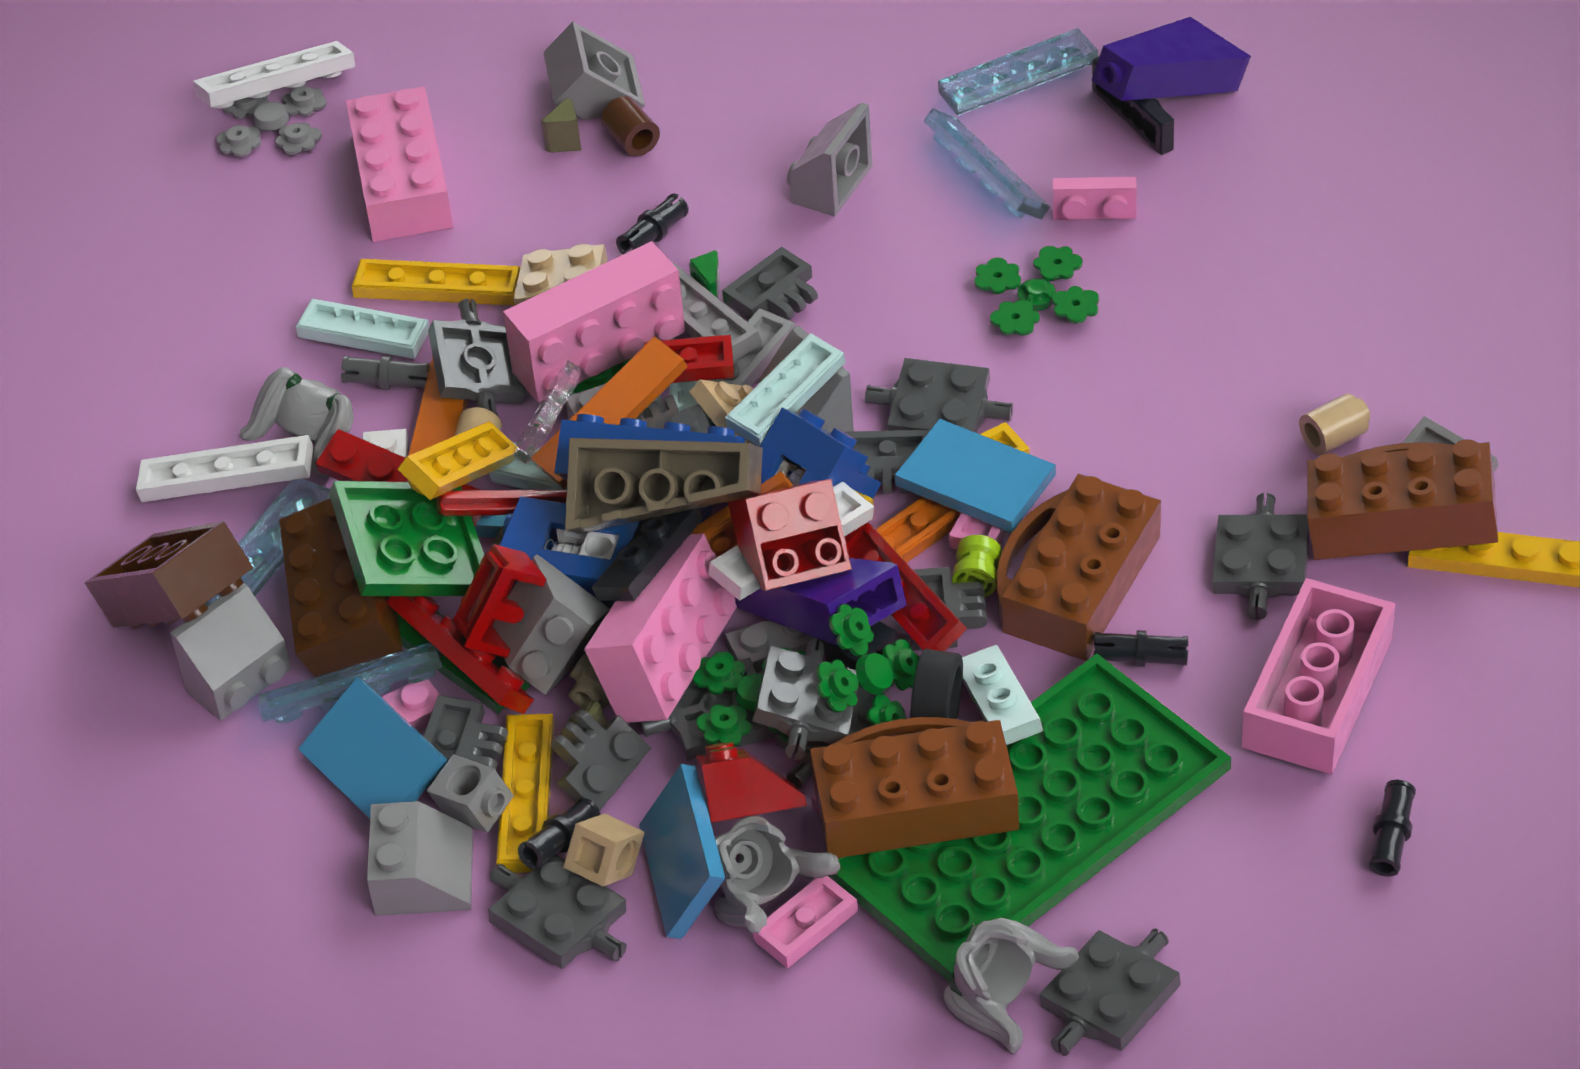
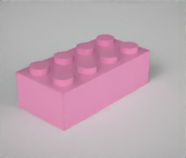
[346,86,453,242]
[503,241,685,402]
[584,533,737,723]
[1241,578,1395,775]

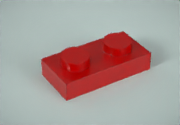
[644,334,735,383]

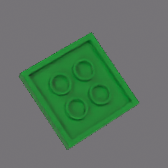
[329,481,484,596]

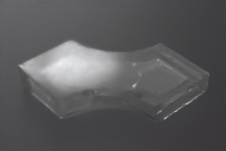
[513,360,581,464]

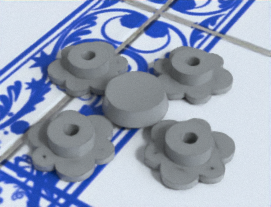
[216,85,327,157]

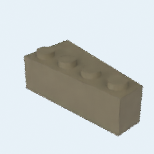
[565,438,763,534]

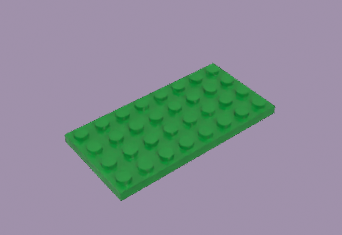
[828,653,1231,983]

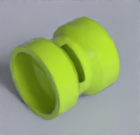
[952,535,1002,598]

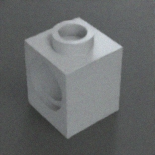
[427,754,514,833]

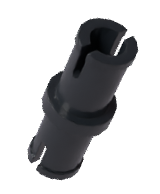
[616,193,689,254]
[1093,630,1188,667]
[1369,779,1416,877]
[518,798,601,870]

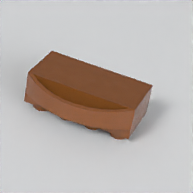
[1307,439,1498,560]
[997,473,1161,661]
[810,717,1019,858]

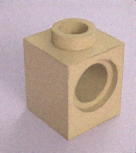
[563,813,645,887]

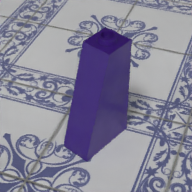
[1091,17,1251,101]
[735,558,907,645]

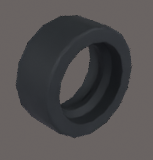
[910,649,963,719]

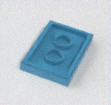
[895,419,1056,533]
[298,677,448,819]
[639,764,725,939]

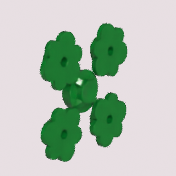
[974,246,1099,336]
[816,604,920,726]
[693,647,806,747]

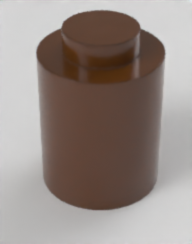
[601,96,660,156]

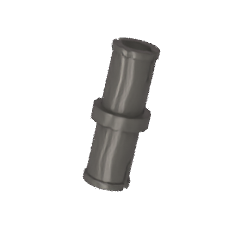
[341,356,430,390]

